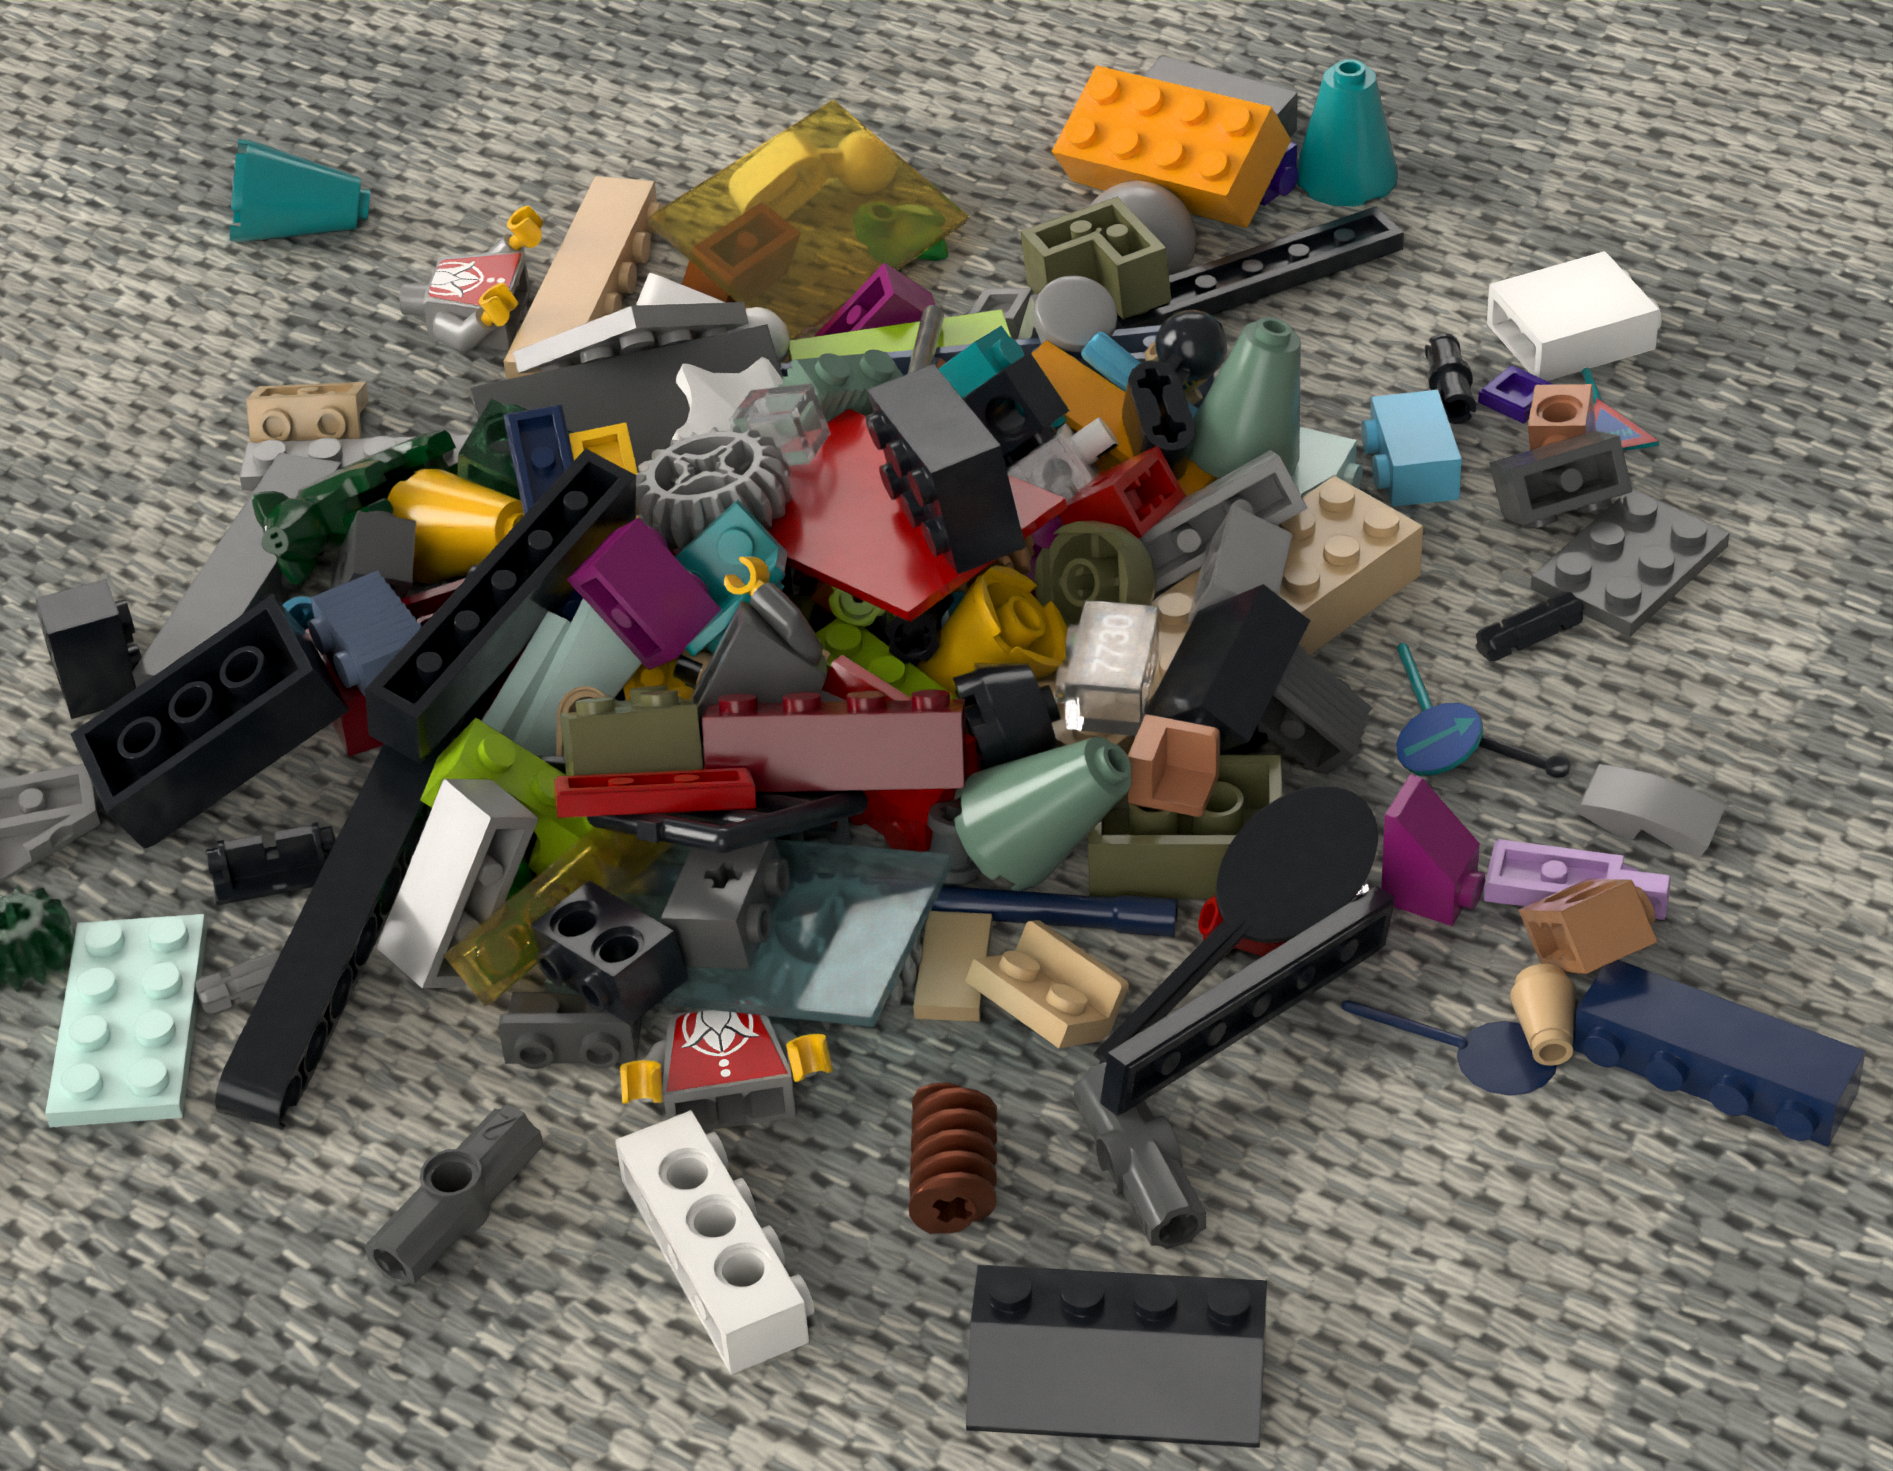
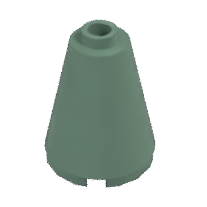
[1190,317,1301,478]
[954,737,1131,892]

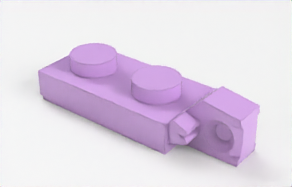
[1484,839,1670,920]

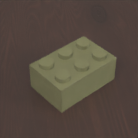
[1088,755,1282,899]

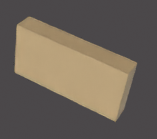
[913,911,993,1022]

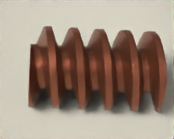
[908,1082,998,1234]

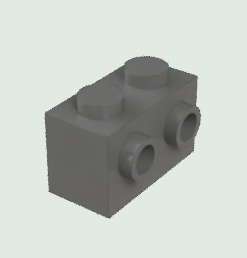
[1489,430,1633,529]

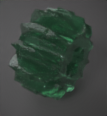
[0,885,75,993]

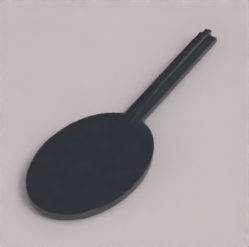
[1093,786,1378,1064]

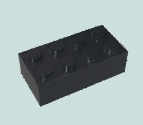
[70,594,349,849]

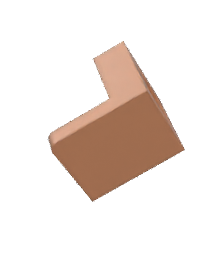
[1127,714,1220,817]

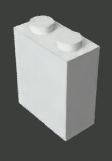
[1487,251,1662,381]

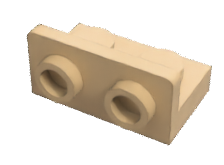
[246,382,369,442]
[965,920,1129,1048]

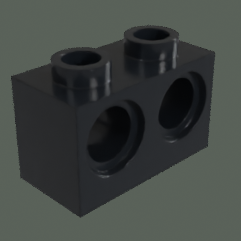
[962,353,1070,468]
[530,880,689,1025]

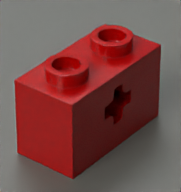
[1059,446,1186,538]

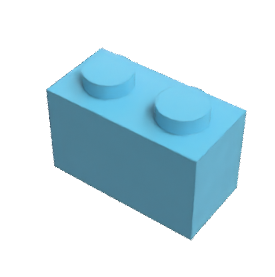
[1361,390,1462,507]

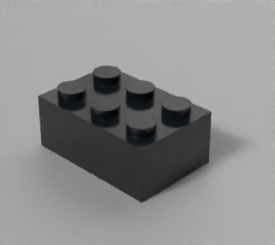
[865,364,1026,574]

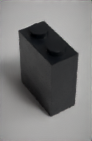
[1136,584,1311,752]

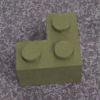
[1020,196,1171,319]
[560,686,703,776]

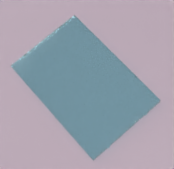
[544,835,953,1027]

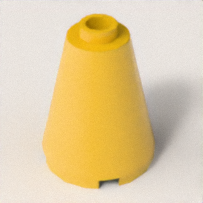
[387,469,524,584]
[915,565,1072,698]

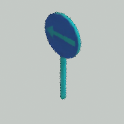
[1396,643,1484,776]

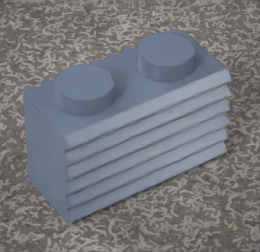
[308,570,422,696]

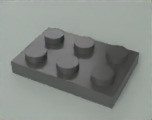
[1531,488,1730,637]

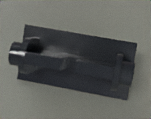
[206,822,336,906]

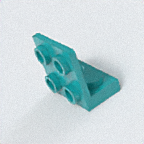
[675,499,788,657]

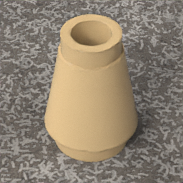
[1510,964,1577,1066]

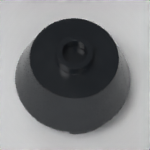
[952,663,1061,770]

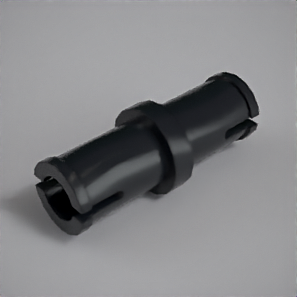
[1425,333,1476,424]

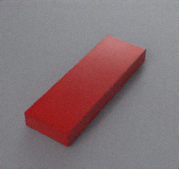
[554,768,756,818]

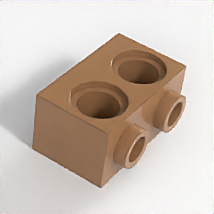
[1518,879,1658,974]

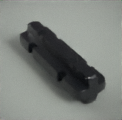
[1475,592,1584,661]

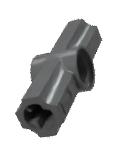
[1073,1062,1206,1249]
[365,1104,543,1287]

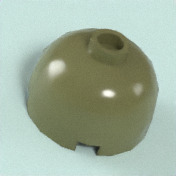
[1034,521,1157,643]

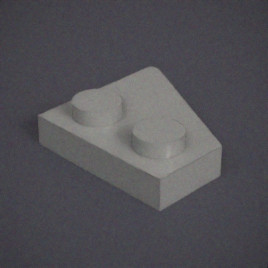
[0,763,101,883]

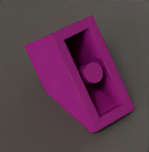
[814,262,936,337]
[1381,774,1485,926]

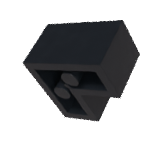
[35,579,142,719]

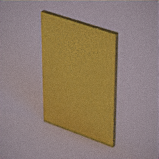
[647,99,969,340]

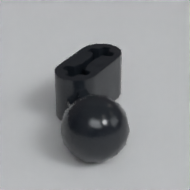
[1122,309,1228,481]

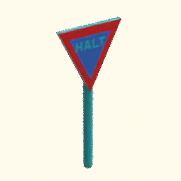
[1581,368,1659,451]

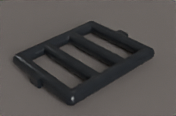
[587,790,869,853]

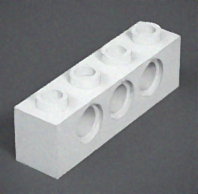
[615,1110,814,1375]

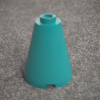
[1296,59,1398,207]
[230,139,371,242]

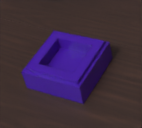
[1478,365,1554,424]

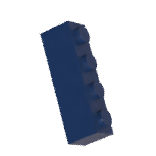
[1573,960,1866,1147]

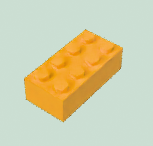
[1052,65,1291,228]

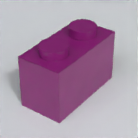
[566,518,721,670]

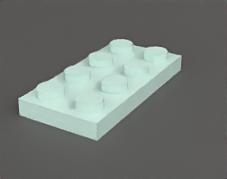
[45,914,208,1127]

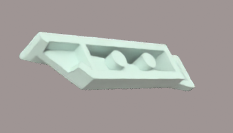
[482,598,642,756]

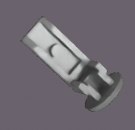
[1018,276,1117,352]

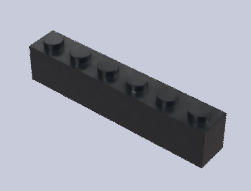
[365,448,636,764]

